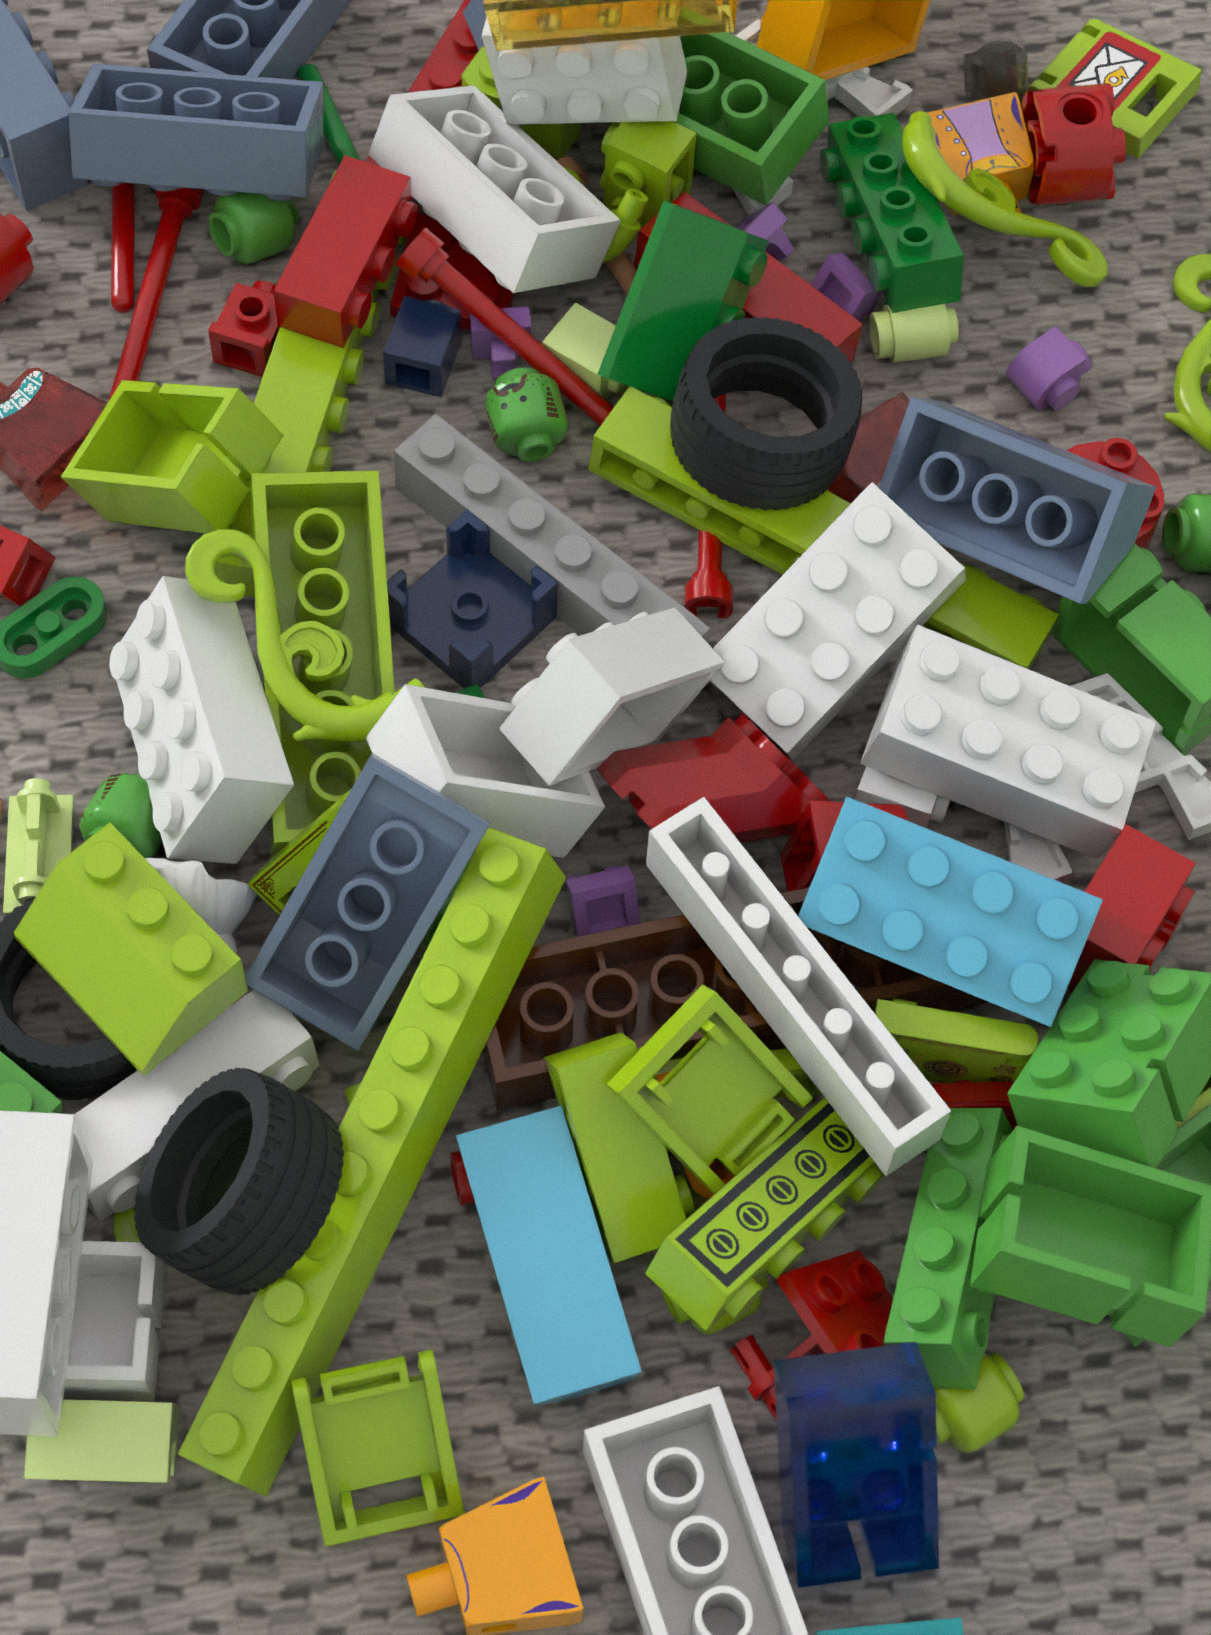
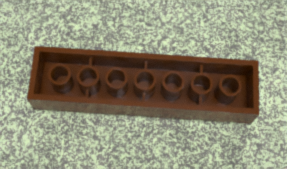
[482,887,990,1111]

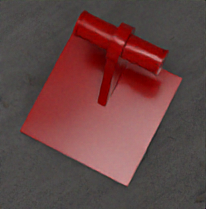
[729,1249,904,1433]

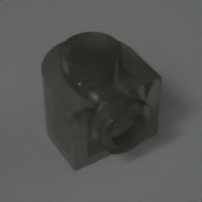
[963,40,1029,105]

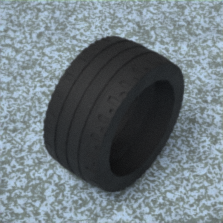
[670,317,863,510]
[0,897,137,1100]
[134,1068,344,1295]

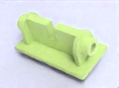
[3,778,74,915]

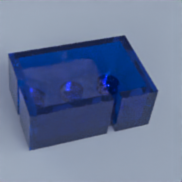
[774,1342,939,1588]

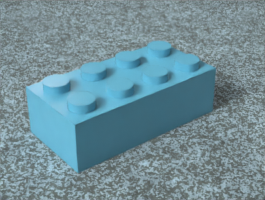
[798,797,1103,1027]

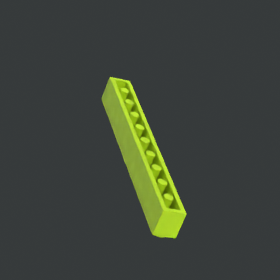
[178,827,566,1497]

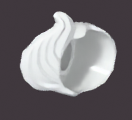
[145,858,258,954]

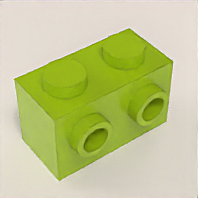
[600,121,696,228]

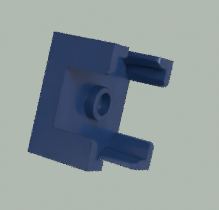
[387,509,558,689]

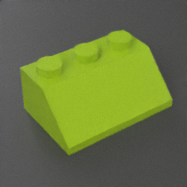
[14,822,248,1077]

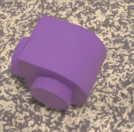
[1006,326,1091,411]

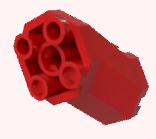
[597,713,831,843]

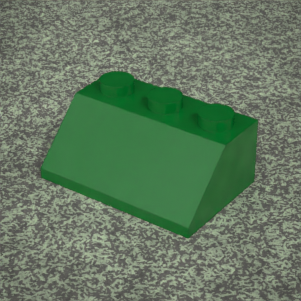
[598,201,769,402]

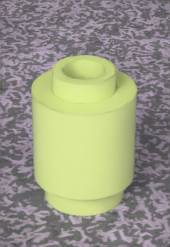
[869,304,959,363]

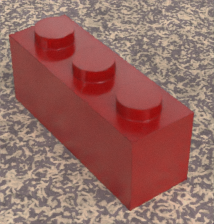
[273,155,418,348]

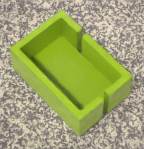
[61,380,283,533]

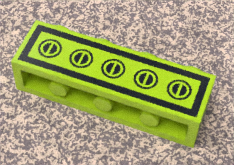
[645,1097,885,1331]

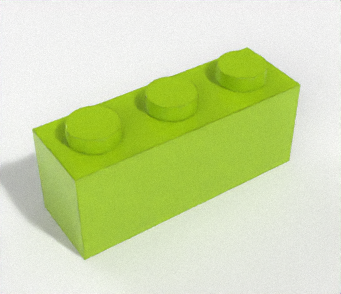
[544,1032,694,1263]

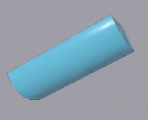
[456,1106,642,1405]

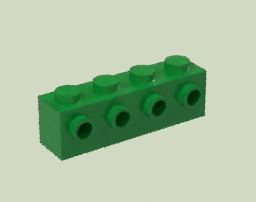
[820,112,964,313]

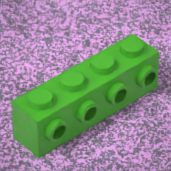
[883,1108,1013,1389]

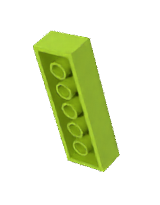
[249,470,395,858]

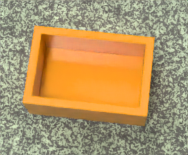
[756,0,930,80]

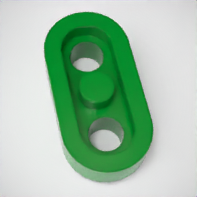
[0,577,107,678]

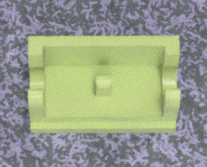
[24,1400,180,1483]

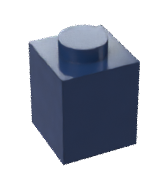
[383,296,462,398]

